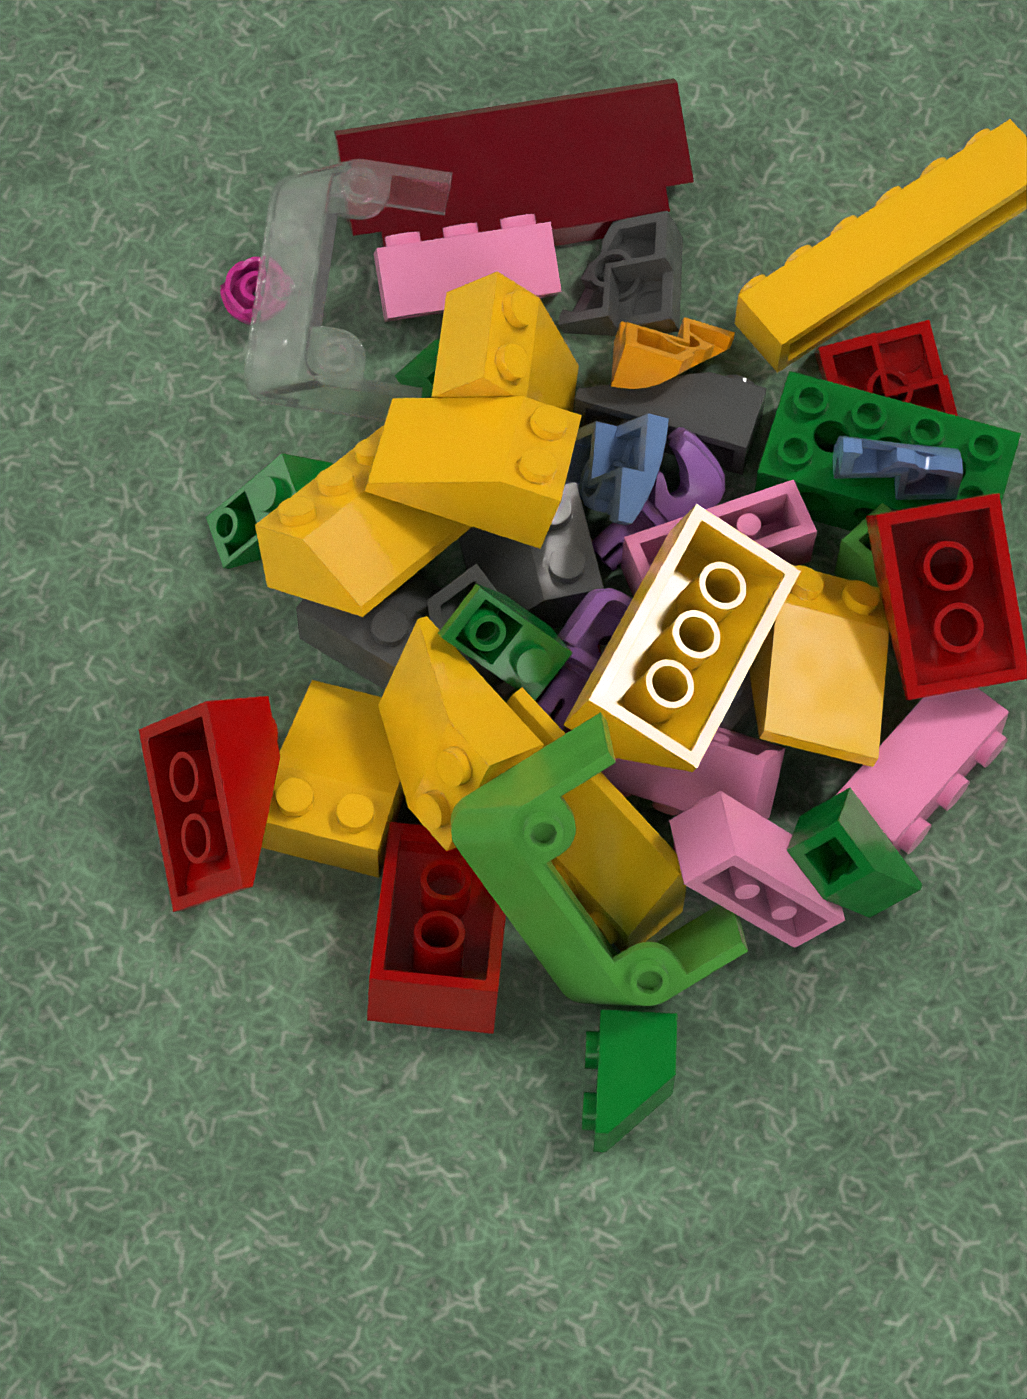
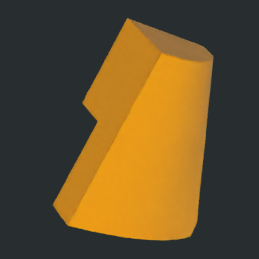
[611,317,735,389]

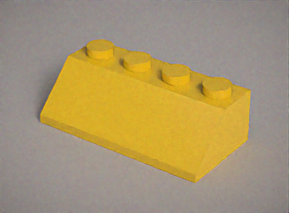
[255,425,472,617]
[563,504,801,772]
[506,687,686,952]

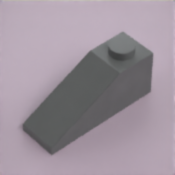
[574,372,767,475]

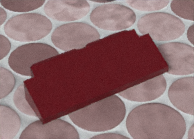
[334,78,694,247]

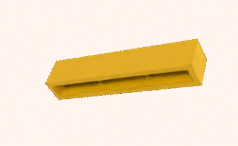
[734,119,1027,373]

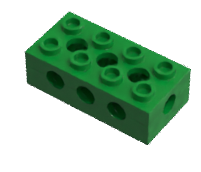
[754,371,1021,531]

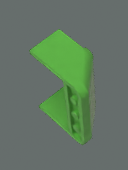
[451,712,748,1006]

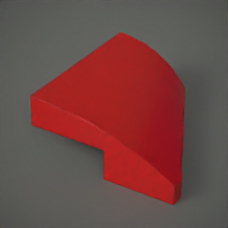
[814,320,958,416]

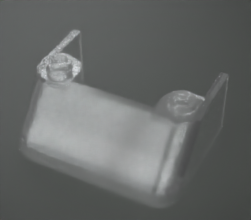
[244,159,453,421]

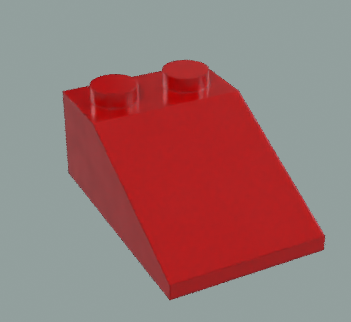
[866,493,1027,700]
[139,696,280,912]
[367,822,506,1034]

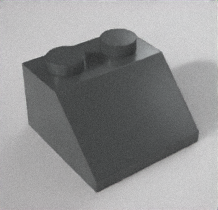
[458,482,604,629]
[296,573,443,690]

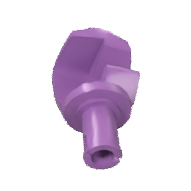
[591,427,725,572]
[537,588,632,732]

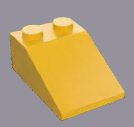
[432,271,579,412]
[365,396,582,549]
[749,565,889,767]
[378,616,544,851]
[261,680,404,878]

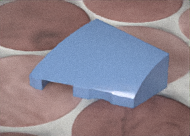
[565,413,669,525]
[833,436,963,500]

